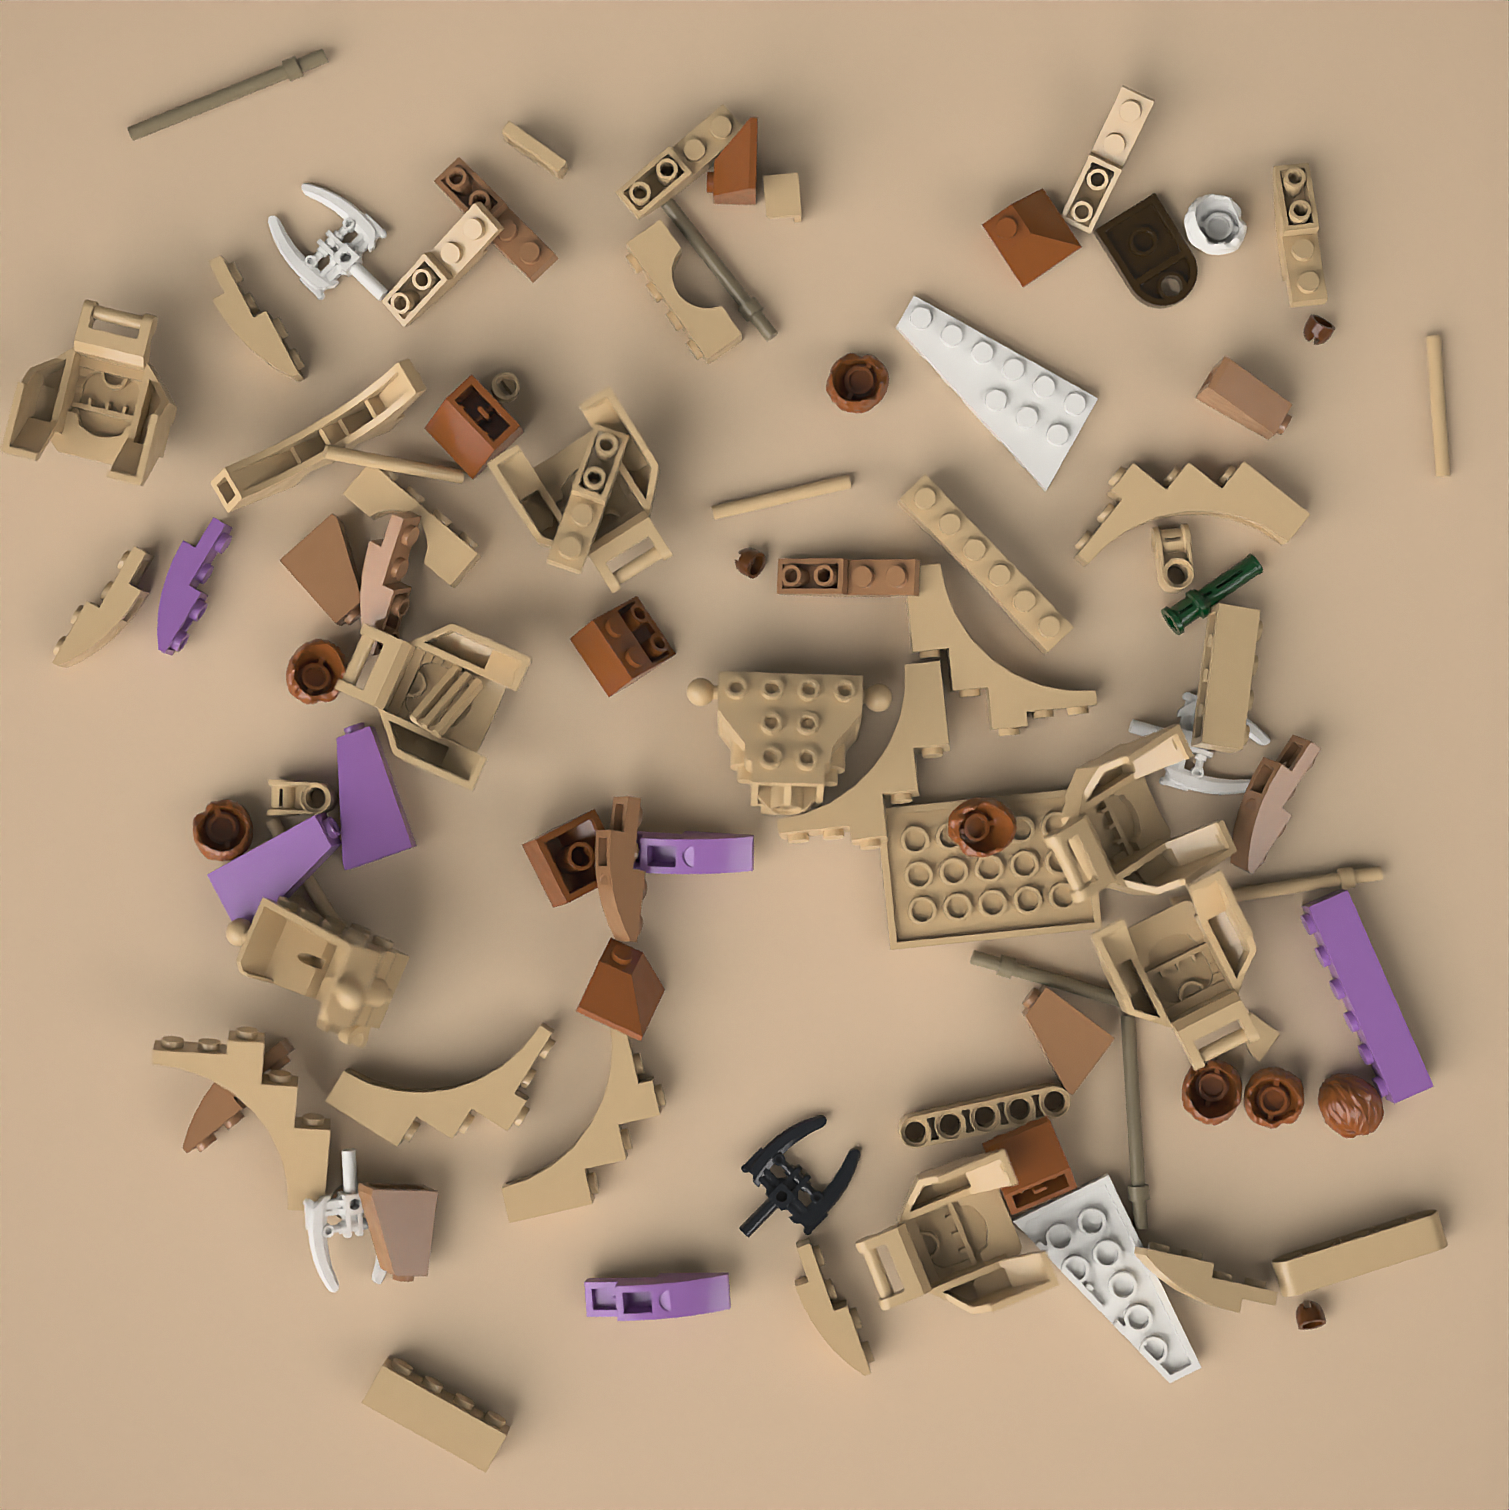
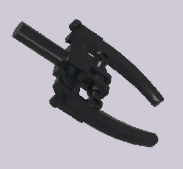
[739,1115,860,1238]

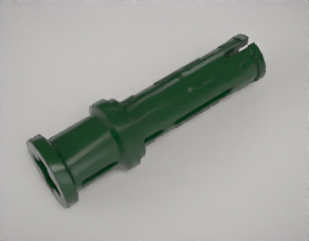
[1161,554,1263,635]

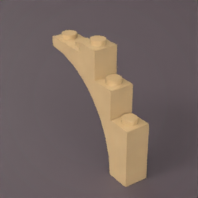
[210,358,427,513]
[1074,461,1311,567]
[905,563,1097,736]
[777,661,951,850]
[325,1023,556,1147]
[151,1027,331,1211]
[501,1027,666,1223]

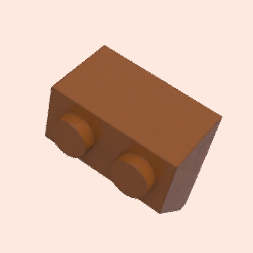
[522,809,605,908]

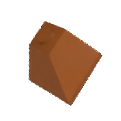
[707,117,758,205]
[982,188,1082,288]
[576,938,665,1041]

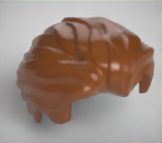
[826,353,889,413]
[286,639,348,705]
[948,797,1017,857]
[193,799,253,862]
[1182,1058,1242,1125]
[1243,1066,1304,1129]
[1318,1073,1384,1138]

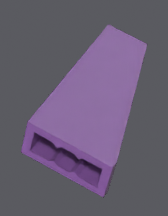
[337,722,416,870]
[207,812,342,923]

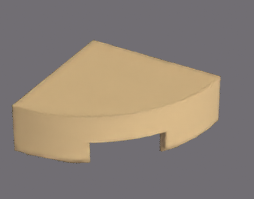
[1245,1012,1280,1062]

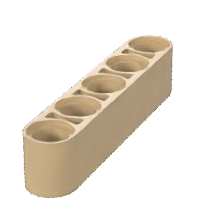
[898,1083,1071,1148]
[1271,1209,1448,1297]

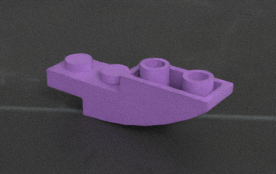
[157,517,232,655]
[633,831,754,874]
[584,1272,731,1321]

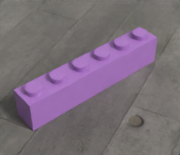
[1301,889,1434,1103]

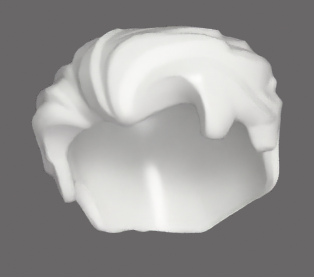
[1184,193,1247,255]

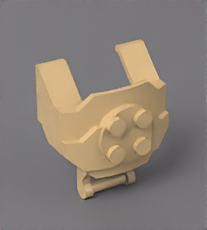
[0,299,177,486]
[487,386,673,594]
[334,623,532,791]
[1044,724,1237,903]
[1090,870,1260,1071]
[855,1149,1060,1314]

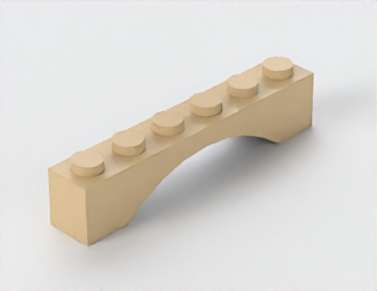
[897,474,1074,654]

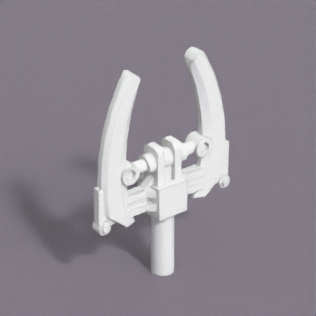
[268,183,389,301]
[1129,692,1270,795]
[303,1148,387,1293]

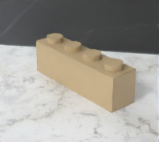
[1191,603,1263,753]
[362,1358,510,1473]

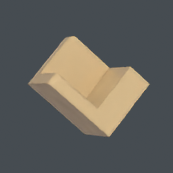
[763,173,802,223]

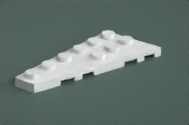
[896,296,1098,492]
[1012,1173,1202,1383]

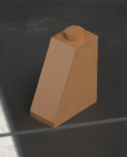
[1195,356,1292,440]
[280,513,361,626]
[1022,985,1115,1095]
[358,1183,438,1282]

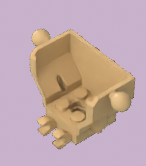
[687,671,893,815]
[226,896,410,1048]

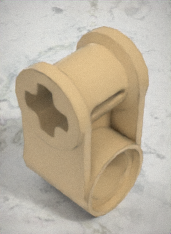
[1150,523,1194,594]
[267,779,338,815]

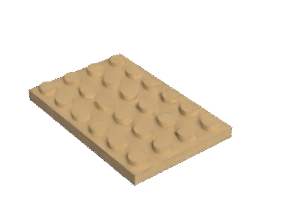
[880,789,1102,950]

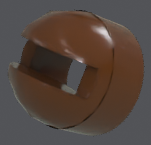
[1303,314,1335,345]
[735,548,766,579]
[1295,1301,1326,1330]

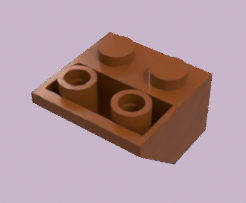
[424,374,524,480]
[570,596,676,697]
[982,1115,1077,1215]

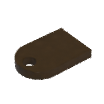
[1094,193,1198,308]

